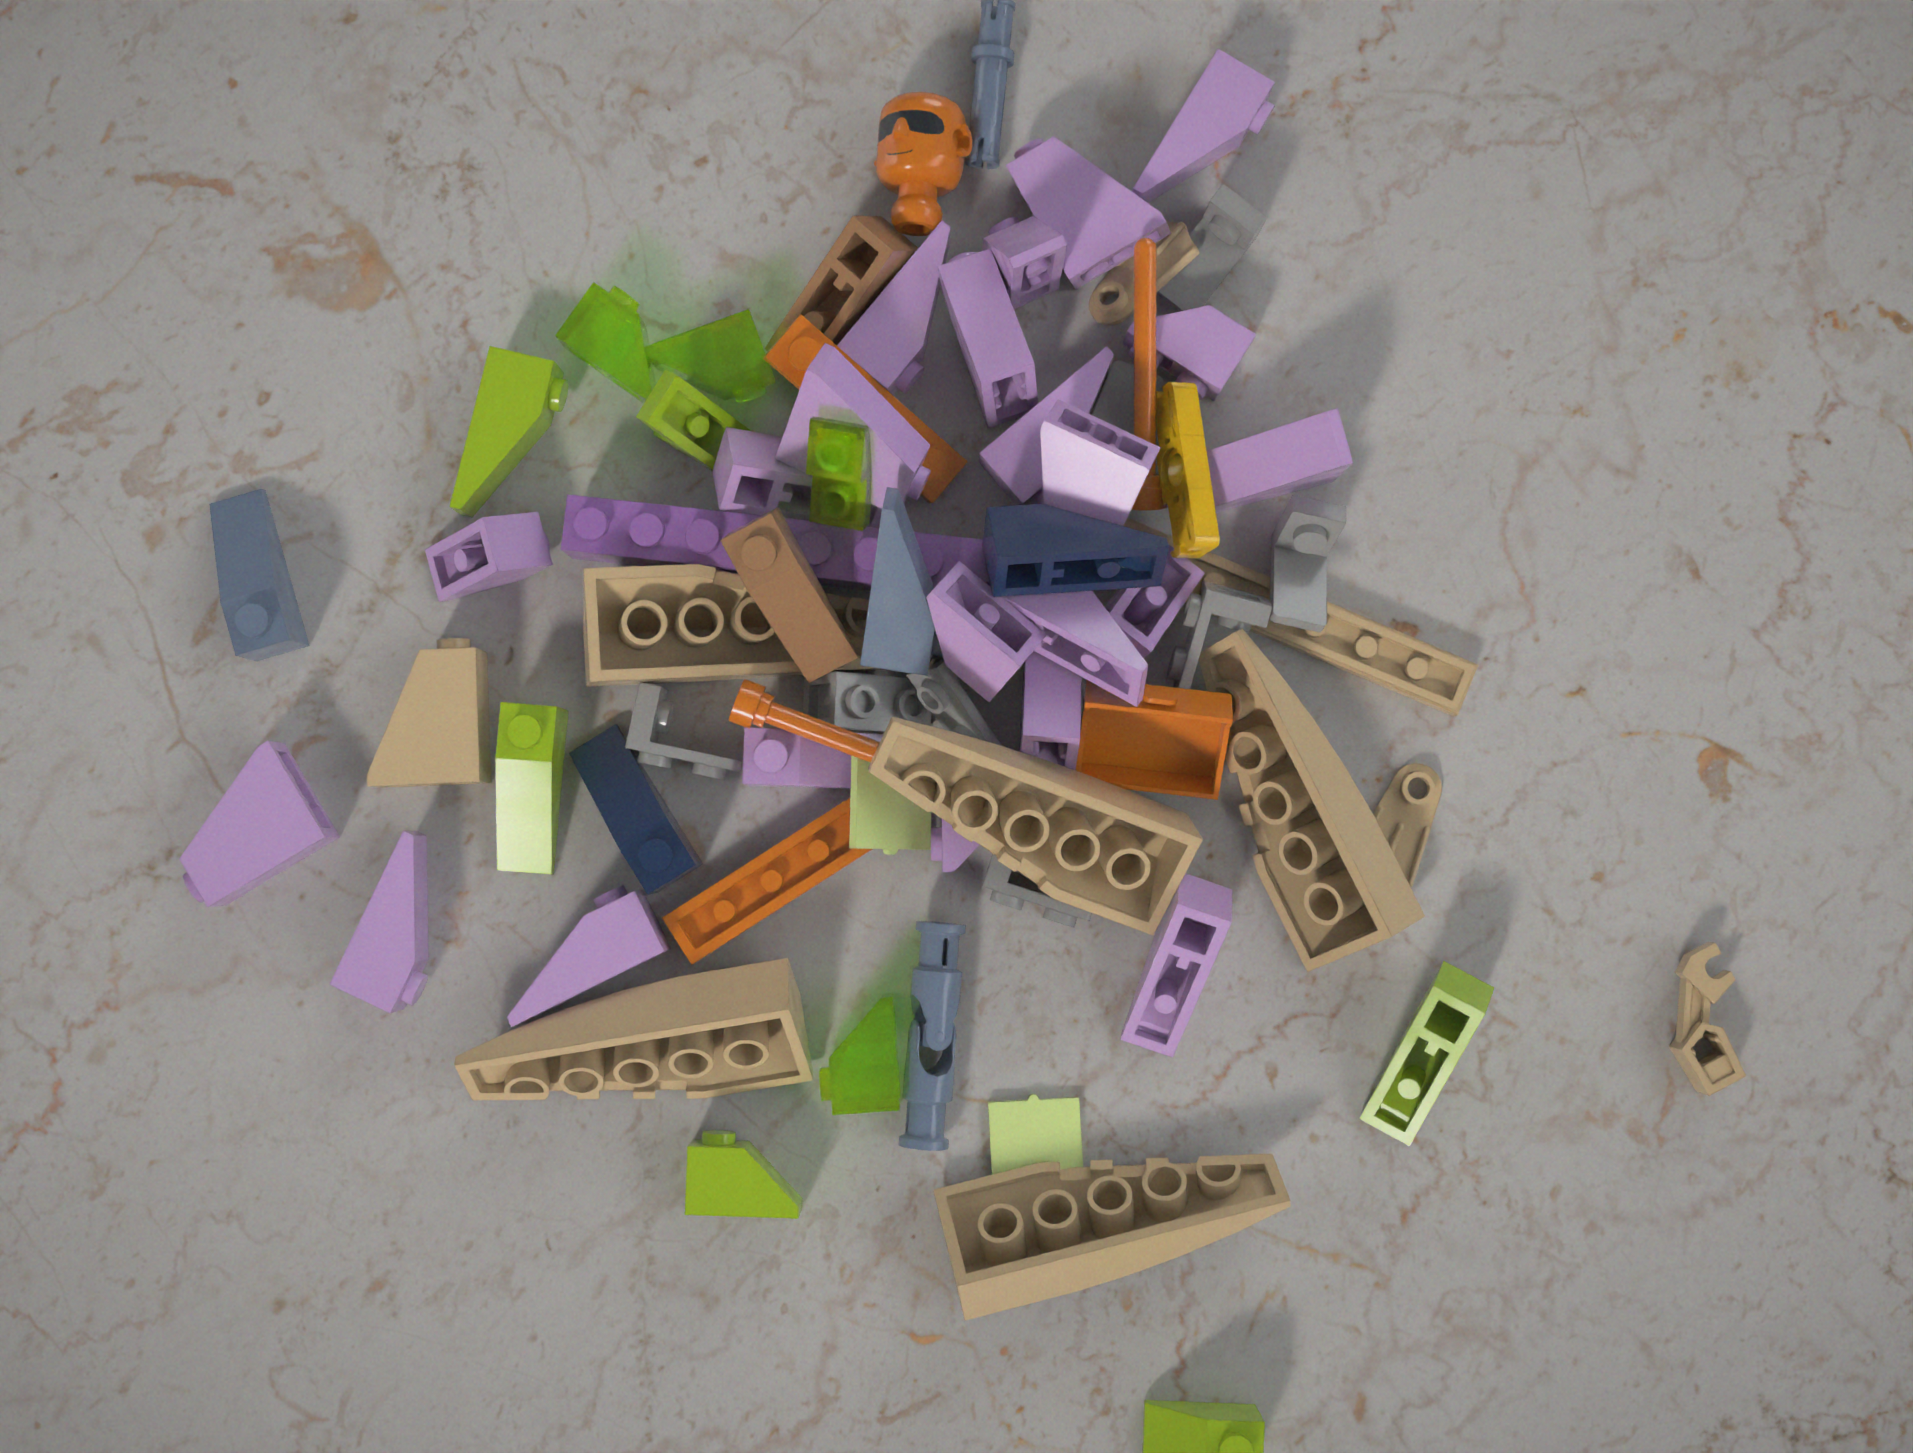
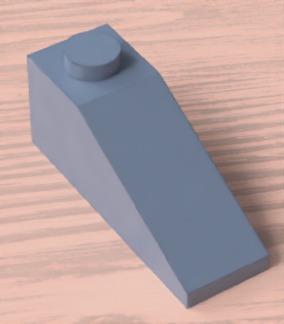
[860,487,942,676]
[209,489,310,662]

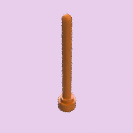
[1132,238,1167,511]
[728,679,880,762]

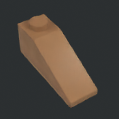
[764,216,918,351]
[720,507,859,683]

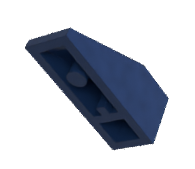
[982,504,1169,597]
[569,724,703,895]

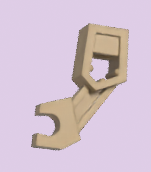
[1669,942,1746,1096]

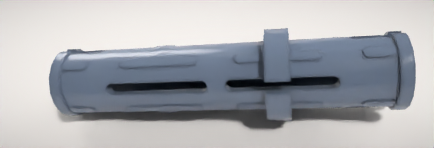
[965,0,1016,169]

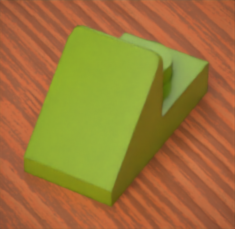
[636,370,751,471]

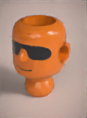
[874,92,972,236]

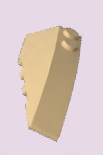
[583,564,886,687]
[1199,629,1425,972]
[868,717,1203,935]
[454,958,813,1100]
[933,1153,1291,1321]

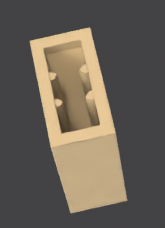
[367,638,491,788]

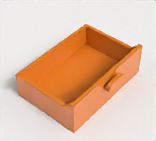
[1075,680,1233,800]

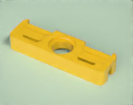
[1156,382,1220,558]

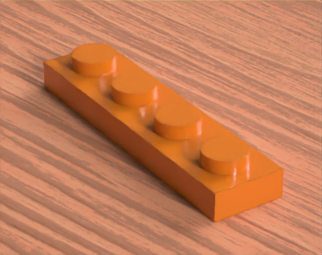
[763,314,968,503]
[662,798,873,965]

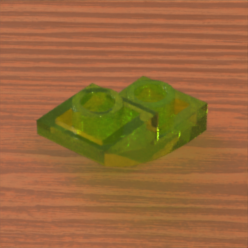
[806,416,872,531]

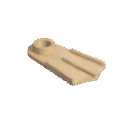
[1089,221,1200,325]
[1373,763,1442,887]

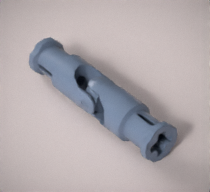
[898,921,966,1151]

